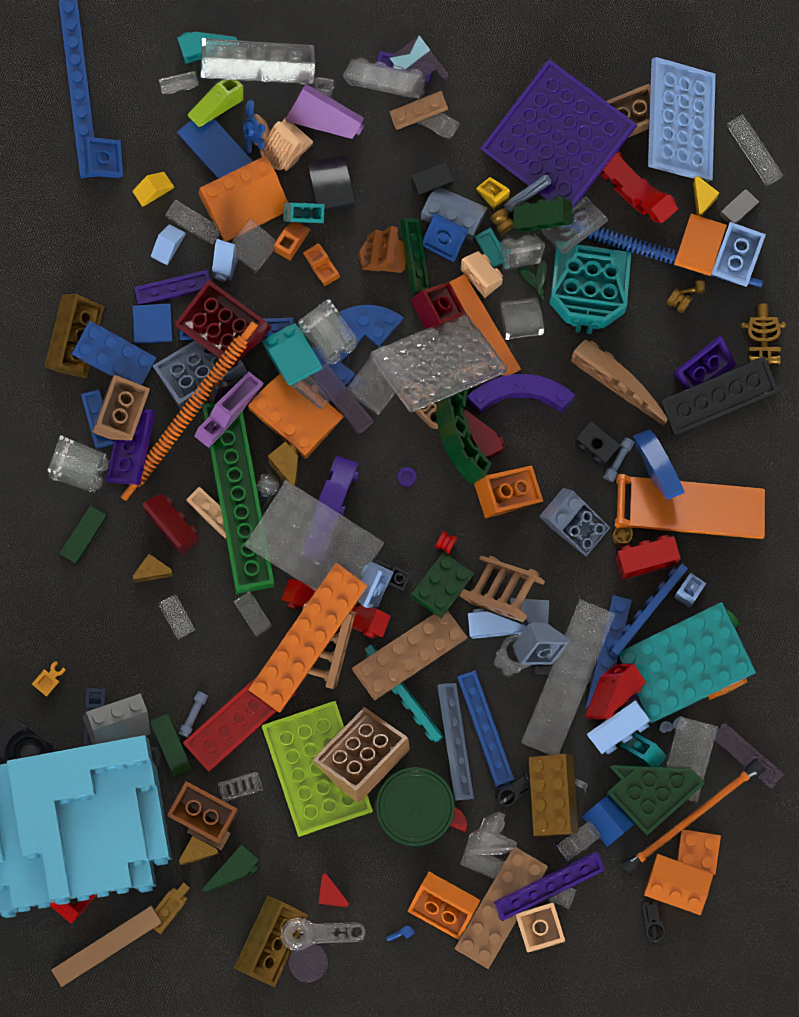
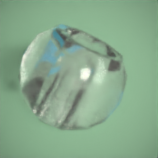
[257,473,280,497]

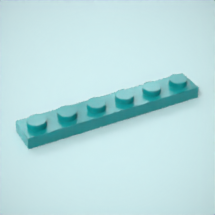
[365,645,444,742]

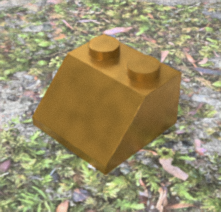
[268,442,299,493]

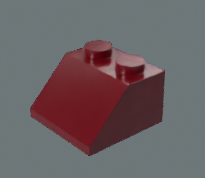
[410,282,467,333]

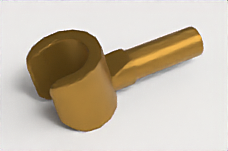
[681,281,705,295]

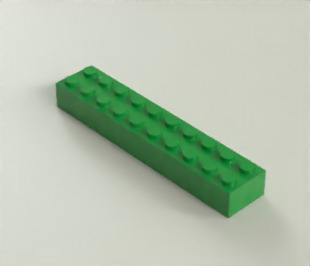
[202,403,274,594]

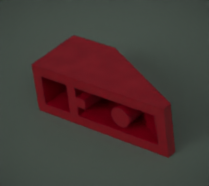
[463,408,505,459]

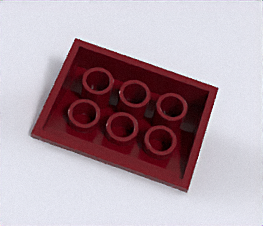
[174,280,271,366]

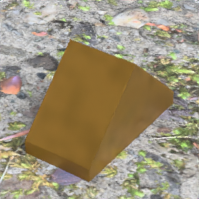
[133,554,173,583]
[179,836,219,865]

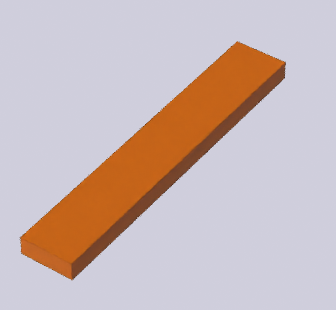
[449,274,521,376]

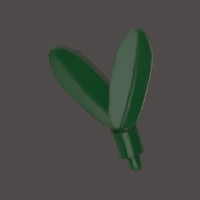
[519,261,547,300]

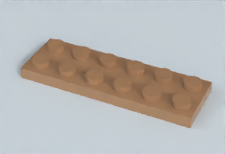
[352,611,468,701]
[454,846,548,969]

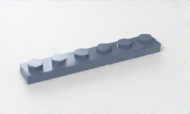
[437,683,474,801]

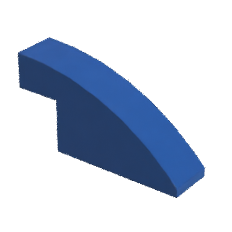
[633,429,685,500]

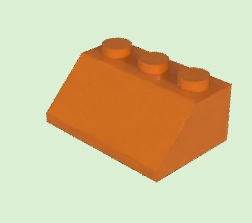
[644,854,713,915]
[408,872,481,940]

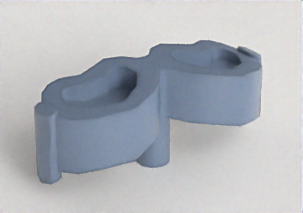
[658,718,688,734]

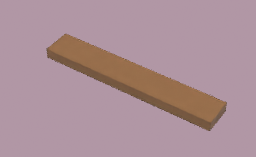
[51,906,162,987]

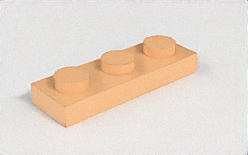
[186,487,226,539]

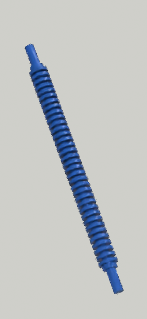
[560,221,763,288]

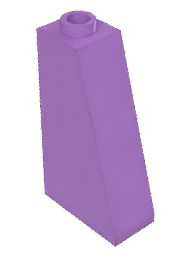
[285,84,364,139]

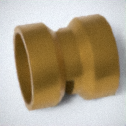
[490,208,514,234]
[666,288,692,314]
[612,527,633,547]

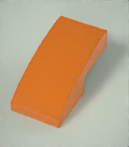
[303,243,340,287]

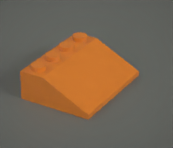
[198,156,288,242]
[248,374,344,459]

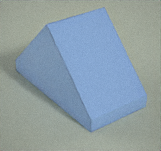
[151,224,186,266]
[674,573,706,608]

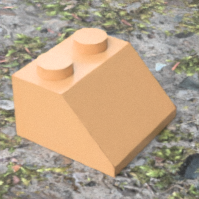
[461,251,503,298]
[516,903,565,953]

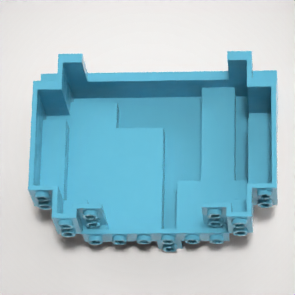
[0,735,172,918]

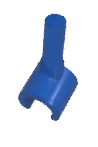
[386,926,415,941]

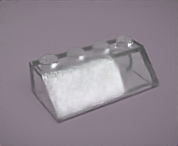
[343,58,426,99]

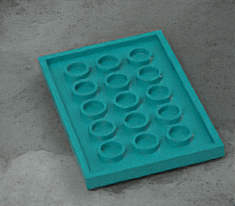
[619,602,757,723]

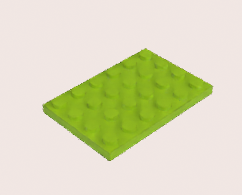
[262,701,373,837]

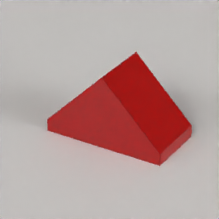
[319,873,350,908]

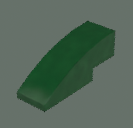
[150,713,192,777]

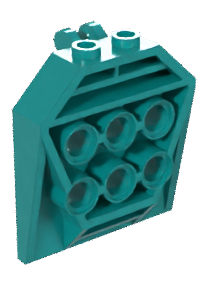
[549,242,631,334]

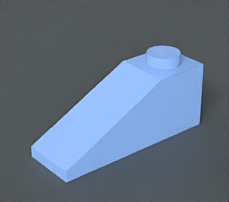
[212,239,238,282]
[468,609,527,639]

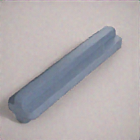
[504,175,551,212]

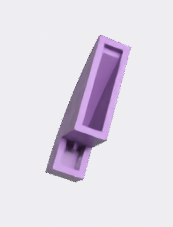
[194,372,264,448]

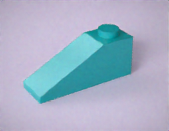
[177,32,238,64]

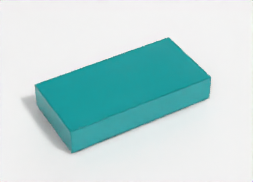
[474,228,509,268]

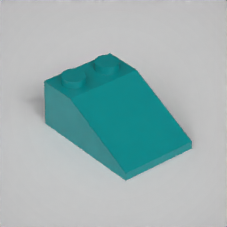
[262,323,323,386]

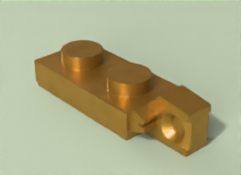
[153,883,190,934]

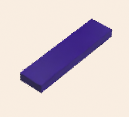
[134,270,210,305]

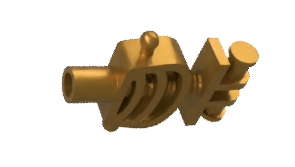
[740,304,786,366]

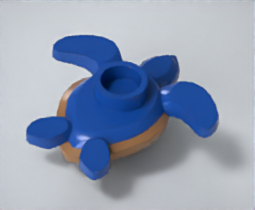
[243,100,270,154]

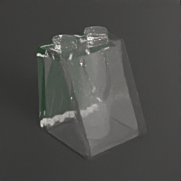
[298,299,357,366]
[47,436,109,493]

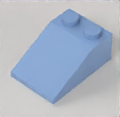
[711,222,766,287]
[358,562,393,608]

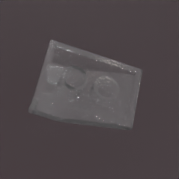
[499,235,545,270]

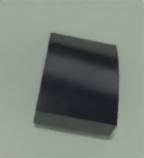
[307,156,355,213]

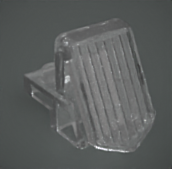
[464,812,517,856]

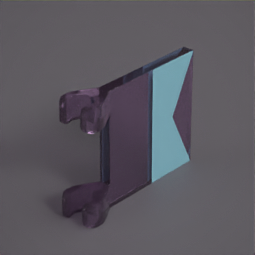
[390,36,449,98]

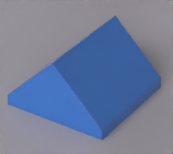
[582,795,636,847]

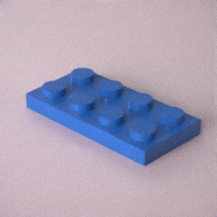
[71,321,156,385]

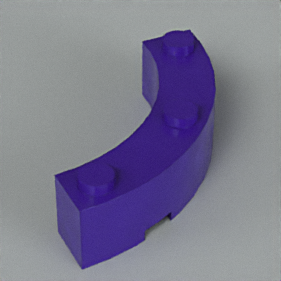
[467,374,575,414]
[301,456,359,564]

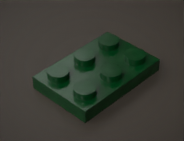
[410,552,475,619]

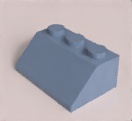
[421,187,488,242]

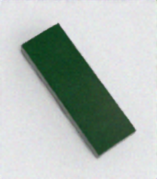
[59,505,107,564]

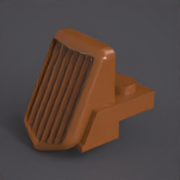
[357,226,406,273]

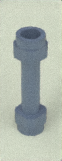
[603,437,635,482]
[178,691,208,738]

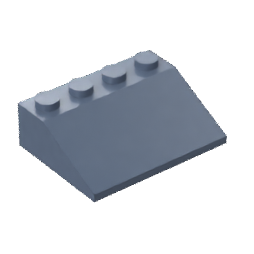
[153,341,247,411]

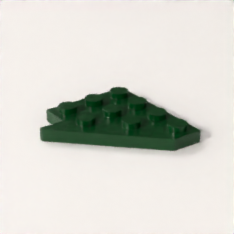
[607,764,705,835]

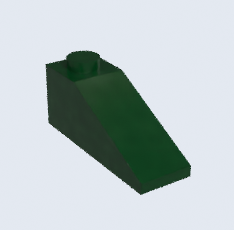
[202,845,260,893]

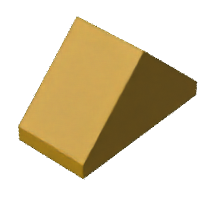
[133,172,174,207]
[693,176,719,217]
[476,177,510,211]

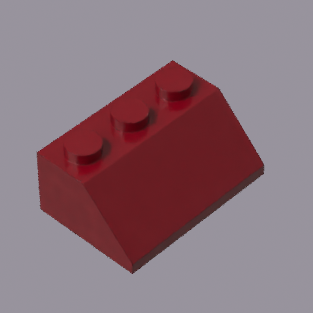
[142,494,199,555]

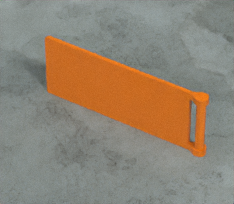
[615,474,765,539]

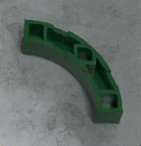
[436,376,492,485]

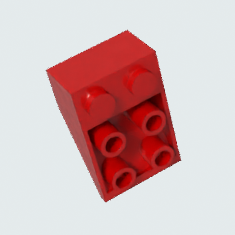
[585,664,646,720]

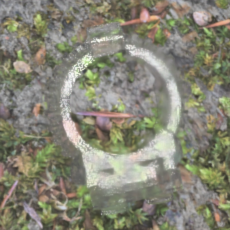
[494,634,531,677]

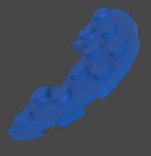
[312,305,404,404]

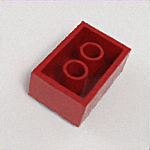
[615,535,680,580]

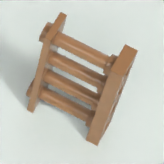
[460,556,545,622]
[302,601,356,689]

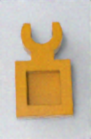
[32,661,66,697]

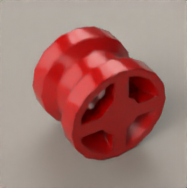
[435,531,458,554]

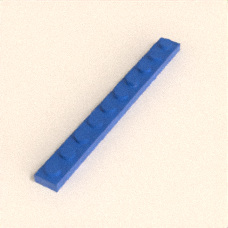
[59,0,96,178]

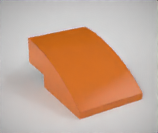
[674,214,727,276]

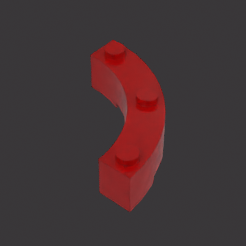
[600,150,678,224]
[281,579,391,639]

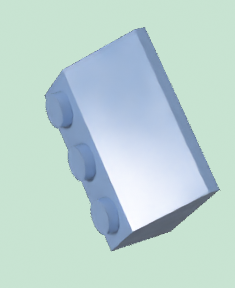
[587,701,651,755]

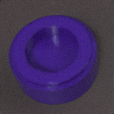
[397,467,416,487]

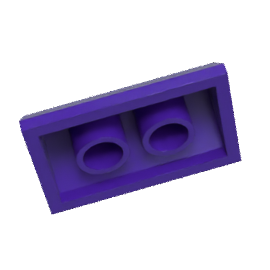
[673,336,736,389]

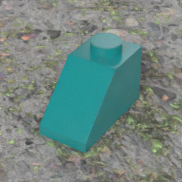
[620,732,667,766]

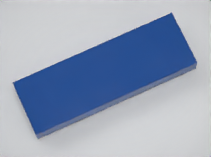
[81,389,114,449]

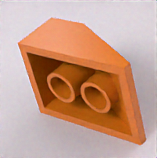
[474,465,543,518]

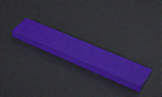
[493,852,605,921]

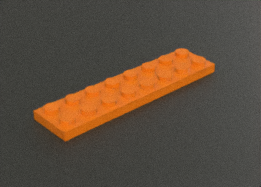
[248,563,368,713]

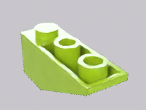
[188,74,243,127]

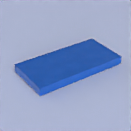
[177,119,253,179]

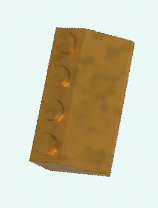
[44,294,105,378]
[234,895,308,987]

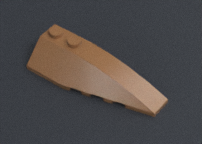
[571,339,668,426]

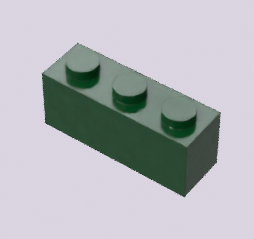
[513,197,573,233]

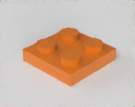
[677,829,721,875]

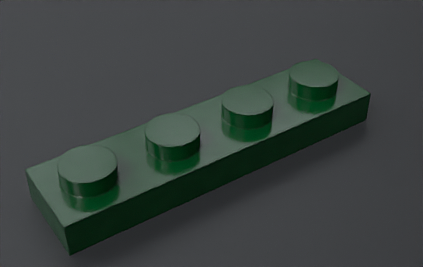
[400,218,430,293]

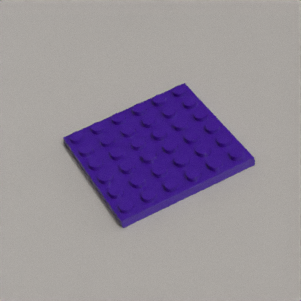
[480,59,637,210]

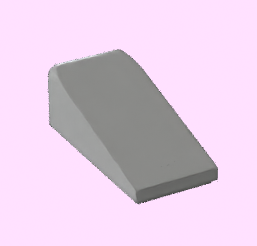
[720,189,759,224]

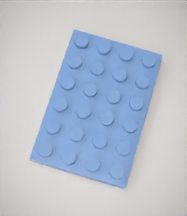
[648,57,715,182]

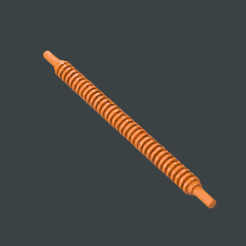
[121,321,258,501]

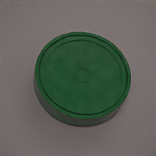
[376,767,455,847]

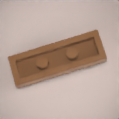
[389,91,448,130]

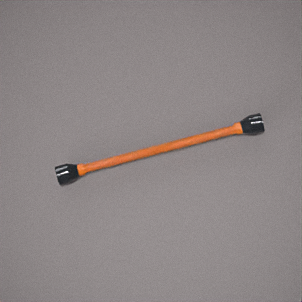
[620,758,766,876]

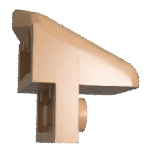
[260,118,313,171]

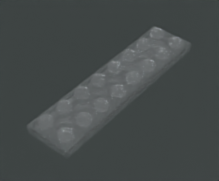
[521,599,615,755]

